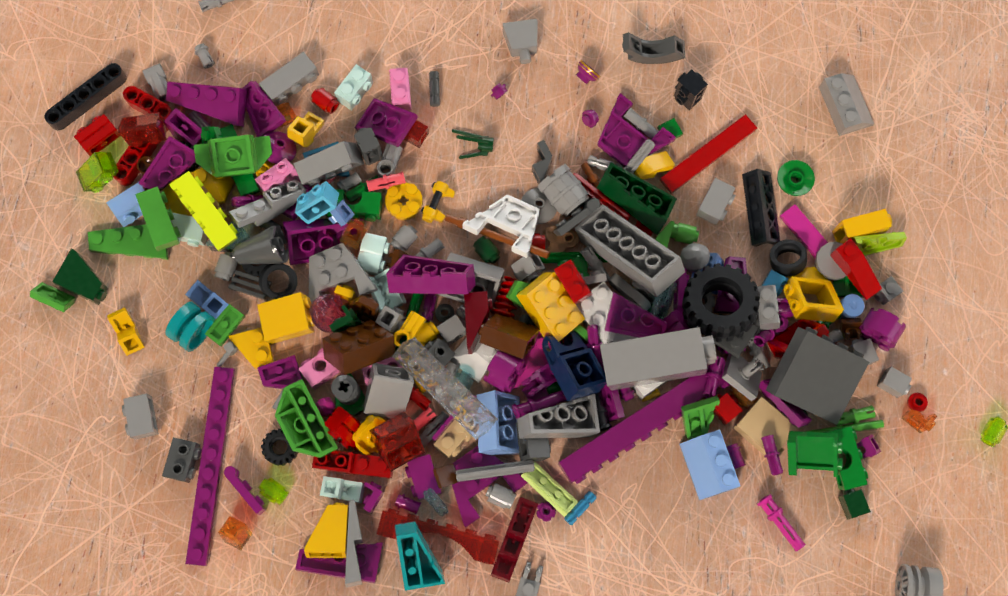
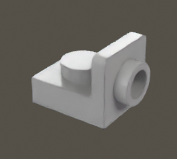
[874,276,903,305]

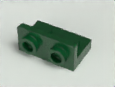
[329,304,362,333]

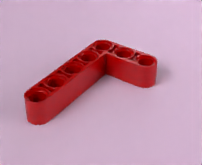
[112,86,172,186]

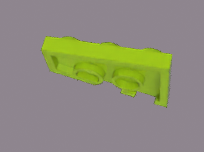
[853,232,907,256]

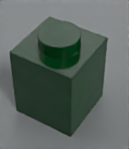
[838,488,871,520]

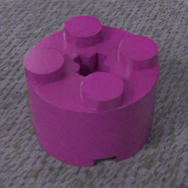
[859,308,906,351]
[483,351,526,392]

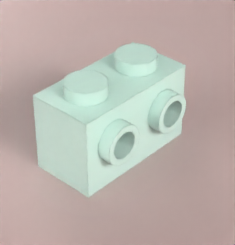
[334,64,373,111]

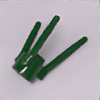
[452,129,494,159]

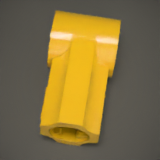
[394,310,426,350]

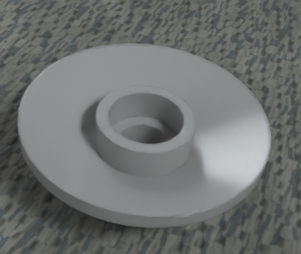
[521,188,557,224]

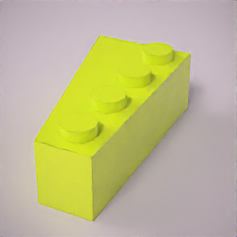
[169,171,239,252]

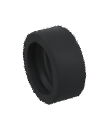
[770,240,807,277]
[259,264,298,299]

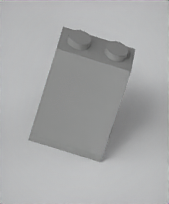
[363,363,414,421]

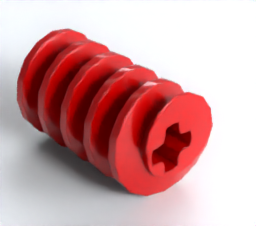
[490,276,518,318]

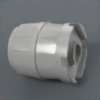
[537,164,589,217]

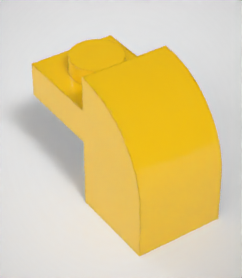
[287,111,324,147]

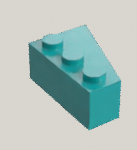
[395,521,445,591]

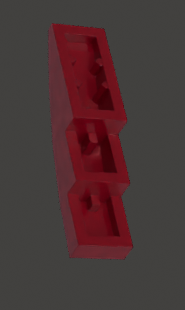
[490,497,538,583]

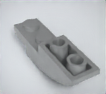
[229,179,306,228]

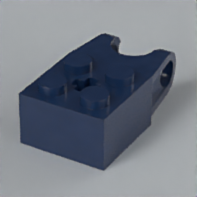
[542,330,607,401]

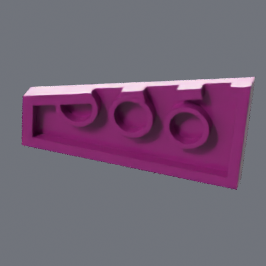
[295,542,383,584]

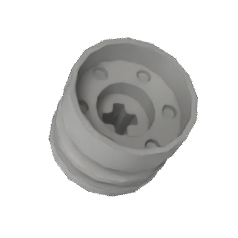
[895,564,944,596]

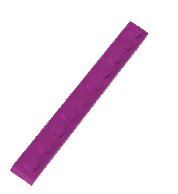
[185,367,235,566]

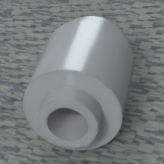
[390,225,418,251]
[214,252,238,281]
[485,483,516,509]

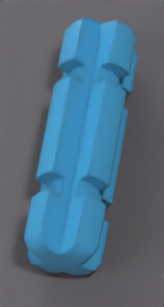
[564,491,597,525]

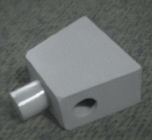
[503,19,538,64]

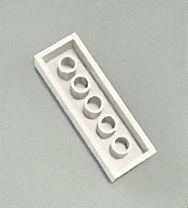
[576,282,667,400]

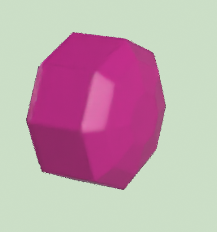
[316,397,336,416]

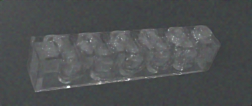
[392,337,498,439]

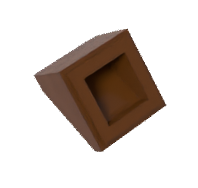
[433,464,458,489]

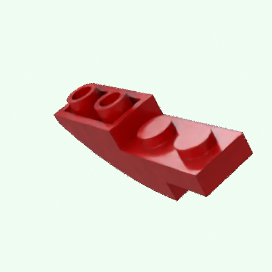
[312,450,395,479]

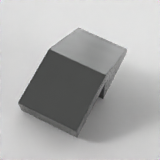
[532,140,552,185]

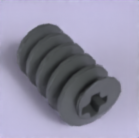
[331,375,361,405]

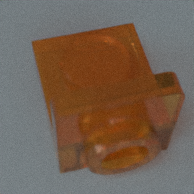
[901,409,937,433]

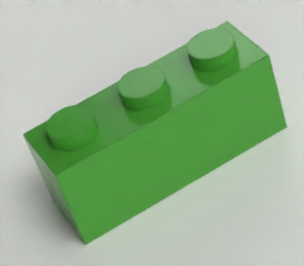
[135,186,181,251]

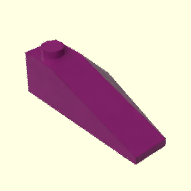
[283,219,363,266]

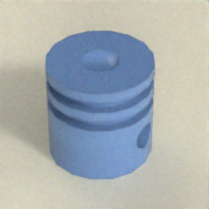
[840,294,865,319]

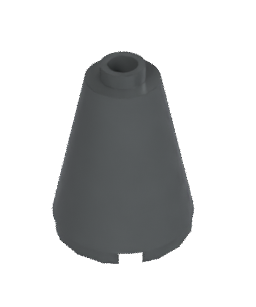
[232,226,289,264]

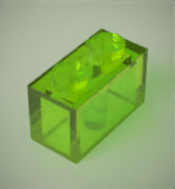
[76,152,119,193]

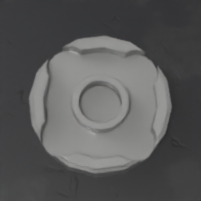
[815,242,846,280]

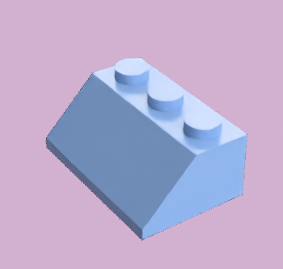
[477,390,520,455]
[679,429,740,500]

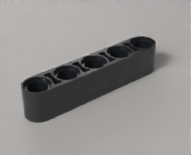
[44,63,127,131]

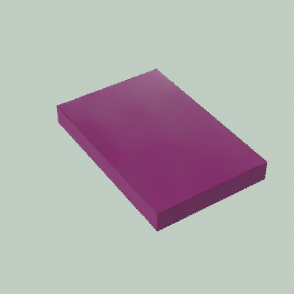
[354,98,418,147]

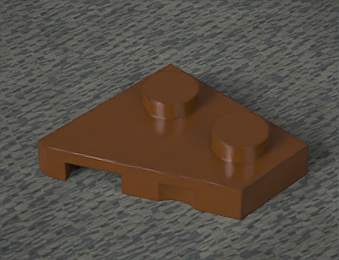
[342,295,379,322]

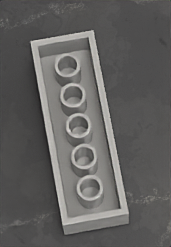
[575,204,685,297]

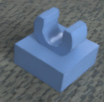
[328,200,355,227]

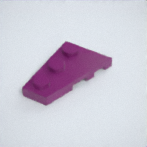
[242,81,287,137]

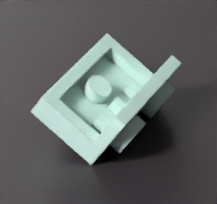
[369,268,407,313]

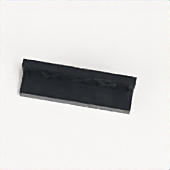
[742,169,780,247]

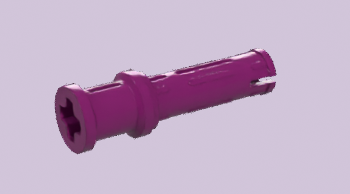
[512,390,567,420]

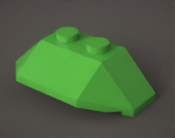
[275,379,338,458]

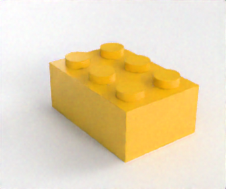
[516,272,585,342]

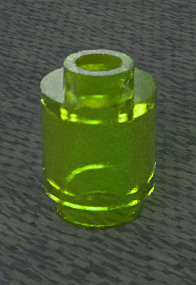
[980,417,1008,447]
[258,477,289,505]

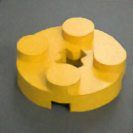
[385,182,423,220]
[352,415,391,455]

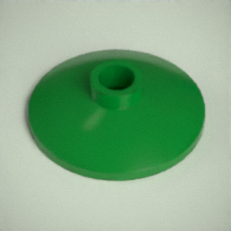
[777,160,815,196]

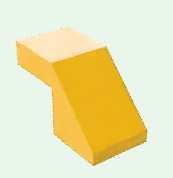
[107,307,145,356]

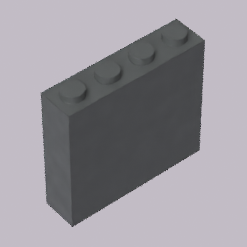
[766,327,869,425]

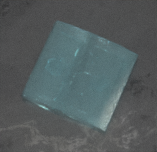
[650,282,677,320]

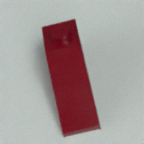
[464,291,493,354]

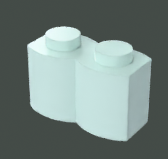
[357,232,390,276]

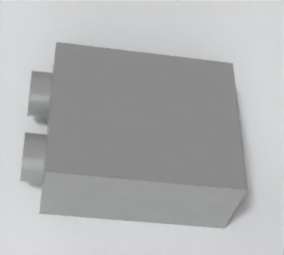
[600,327,717,391]

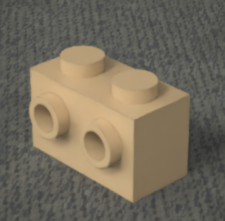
[434,414,475,460]

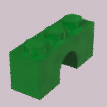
[325,189,383,222]
[823,426,868,490]

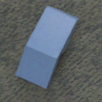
[185,280,229,319]

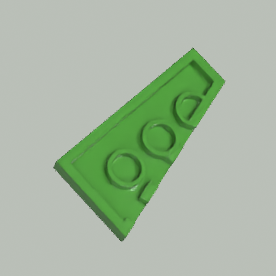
[88,224,168,260]

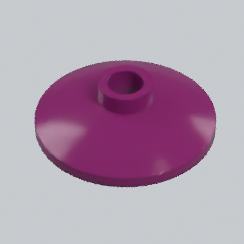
[264,131,297,164]

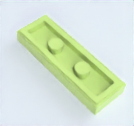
[521,461,578,517]

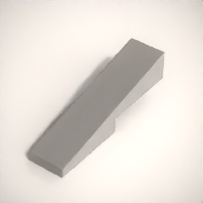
[345,500,363,588]

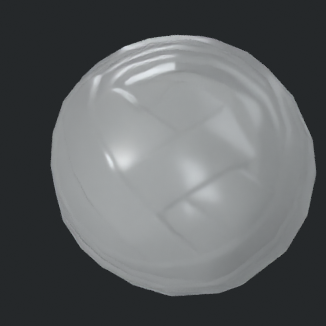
[680,243,710,272]

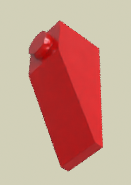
[830,238,882,300]

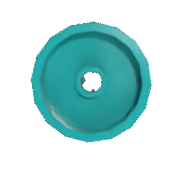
[165,302,215,352]

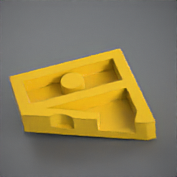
[229,327,274,369]

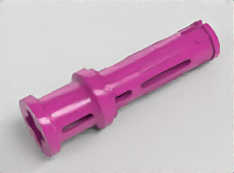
[756,493,806,552]

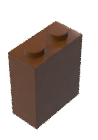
[479,313,540,359]

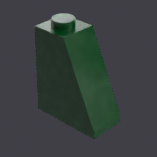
[52,248,108,305]

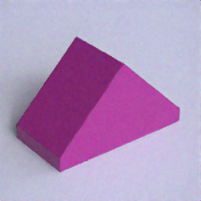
[163,108,202,147]

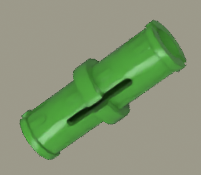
[835,405,875,427]

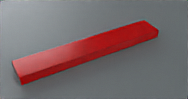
[660,114,757,194]

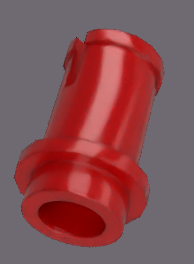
[409,387,432,411]

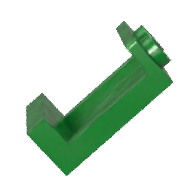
[787,431,843,477]

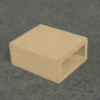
[733,397,798,456]

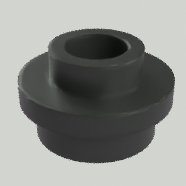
[435,304,454,323]

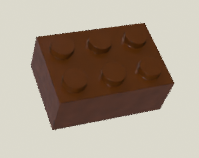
[322,320,395,375]

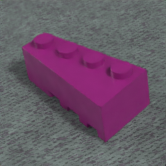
[166,82,247,127]
[386,254,476,294]

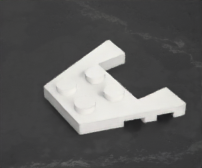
[462,195,540,258]

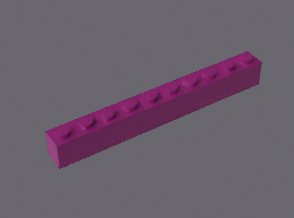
[558,357,730,484]

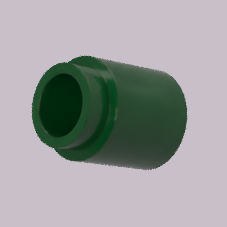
[473,236,501,264]

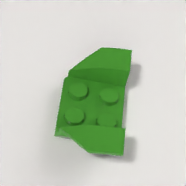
[194,135,272,178]

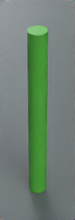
[805,420,884,433]

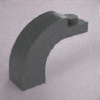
[622,32,685,64]

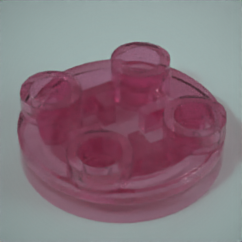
[310,294,346,333]

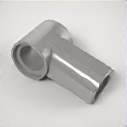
[142,63,167,102]
[377,143,403,178]

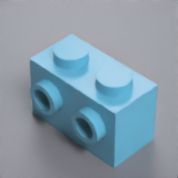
[295,181,339,225]

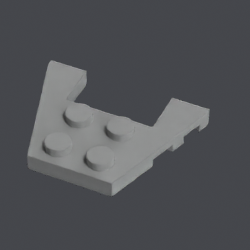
[309,243,378,316]

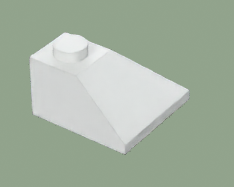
[450,336,502,383]

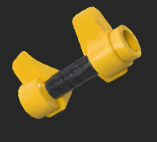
[421,181,455,223]

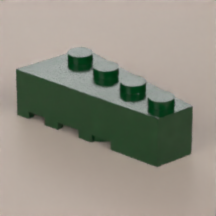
[597,162,677,236]

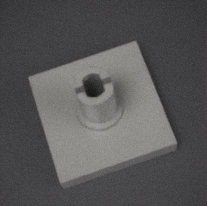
[722,353,763,401]

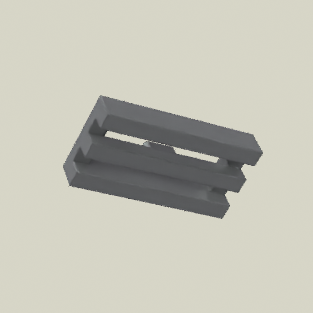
[228,270,272,300]

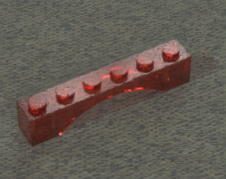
[376,508,500,566]

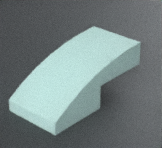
[320,476,365,503]

